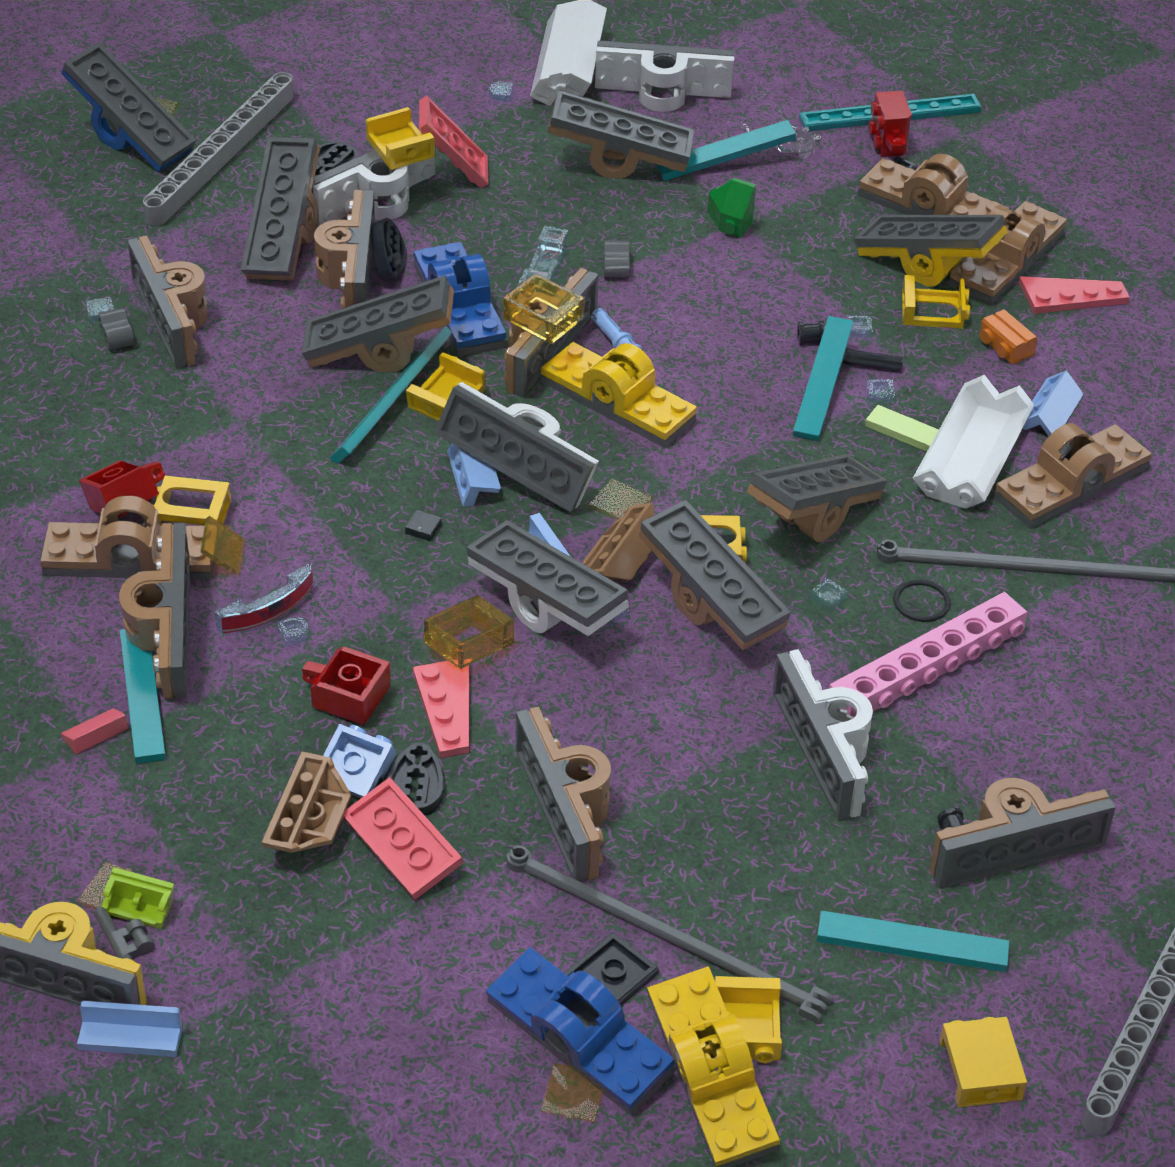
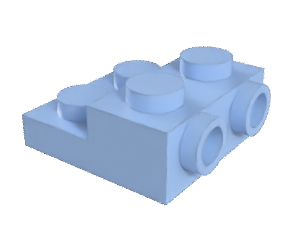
[323,724,397,798]

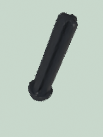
[842,349,903,371]

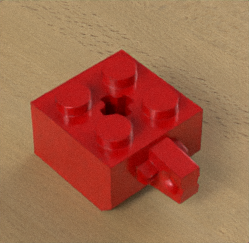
[868,91,912,157]
[79,460,166,518]
[302,647,391,725]

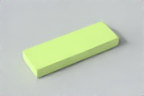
[865,405,939,451]

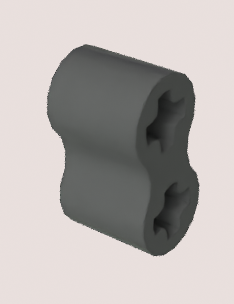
[604,240,629,278]
[98,308,134,351]

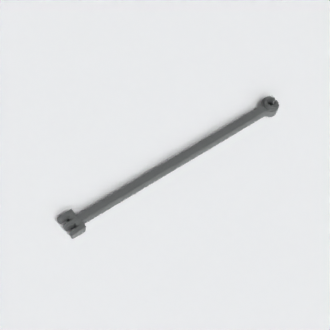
[877,539,1175,582]
[507,845,834,1024]

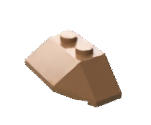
[582,503,654,582]
[262,752,351,853]

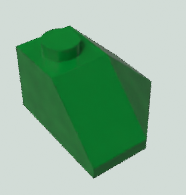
[707,178,756,238]

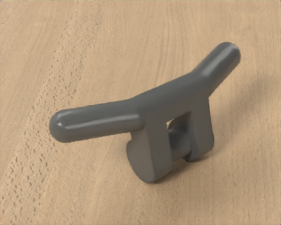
[94,907,155,960]

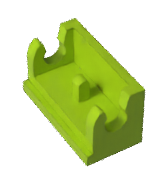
[101,867,174,929]

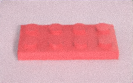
[419,95,488,188]
[343,777,464,901]

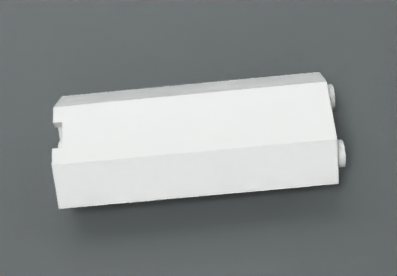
[530,0,607,105]
[913,375,1034,509]

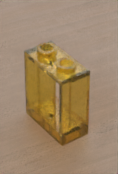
[502,273,585,344]
[423,595,514,669]

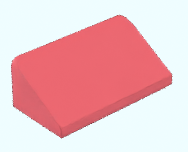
[61,708,128,754]

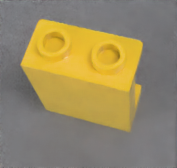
[366,107,435,170]
[406,352,486,421]
[715,976,782,1063]
[940,1017,1027,1107]

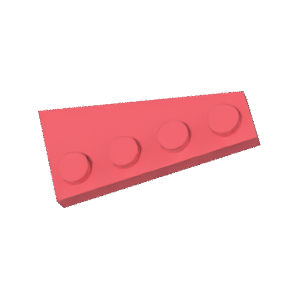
[1019,276,1130,314]
[413,657,469,758]

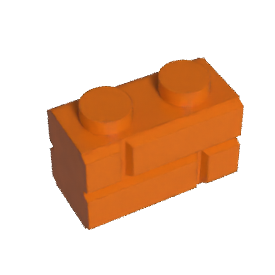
[979,309,1038,364]

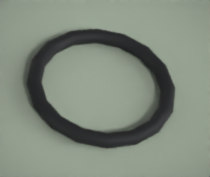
[893,579,951,622]

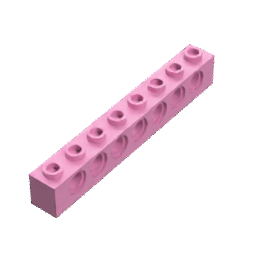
[829,592,1027,717]

